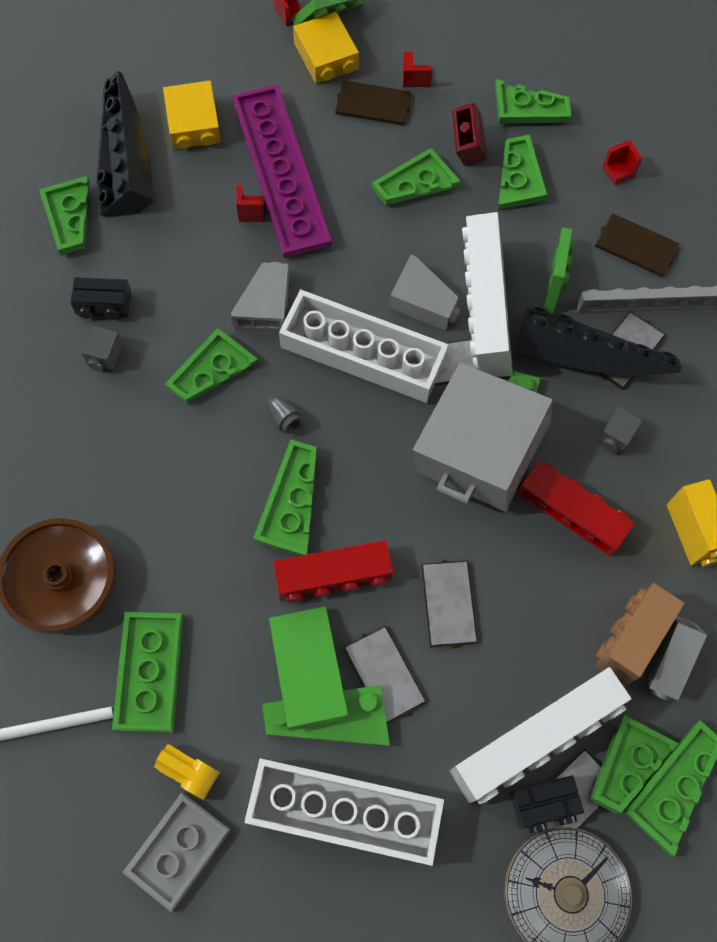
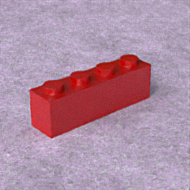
[517,460,635,557]
[273,540,393,603]

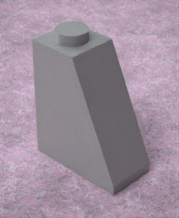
[390,255,460,331]
[231,262,290,331]
[646,616,707,700]

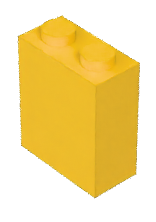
[293,12,359,84]
[163,80,221,150]
[667,479,717,567]

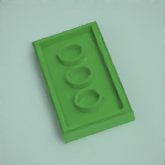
[269,606,349,731]
[112,612,184,733]

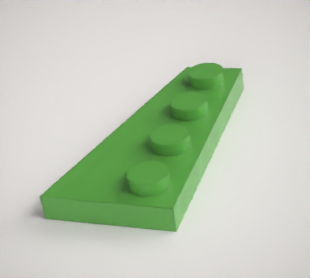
[253,439,317,556]
[262,685,390,746]
[623,720,717,857]

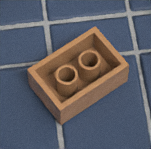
[595,583,685,687]

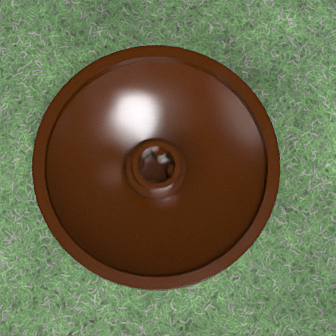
[0,518,116,634]

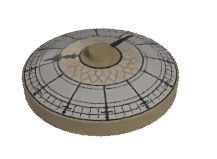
[504,827,632,942]

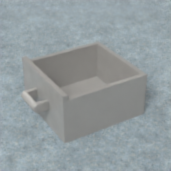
[412,362,553,512]

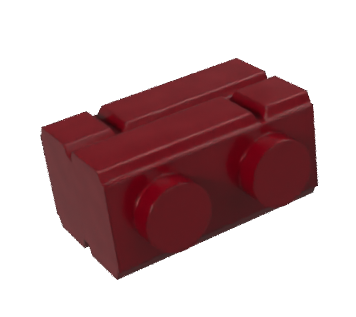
[452,103,487,166]

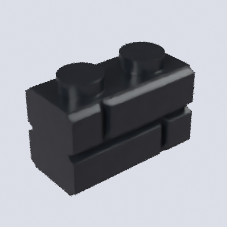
[70,277,131,320]
[510,775,584,834]

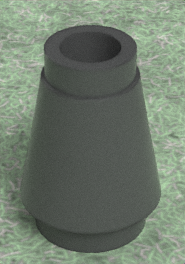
[266,395,303,434]

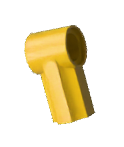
[154,744,220,800]

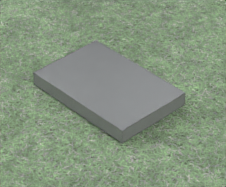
[122,792,231,912]

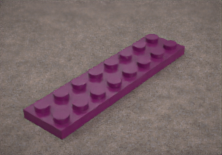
[232,84,332,258]

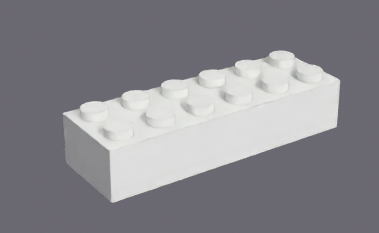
[462,212,513,377]
[279,289,449,403]
[450,667,632,805]
[244,759,444,866]

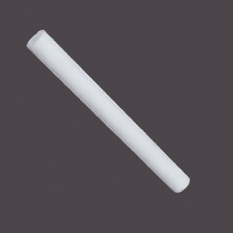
[0,706,114,741]

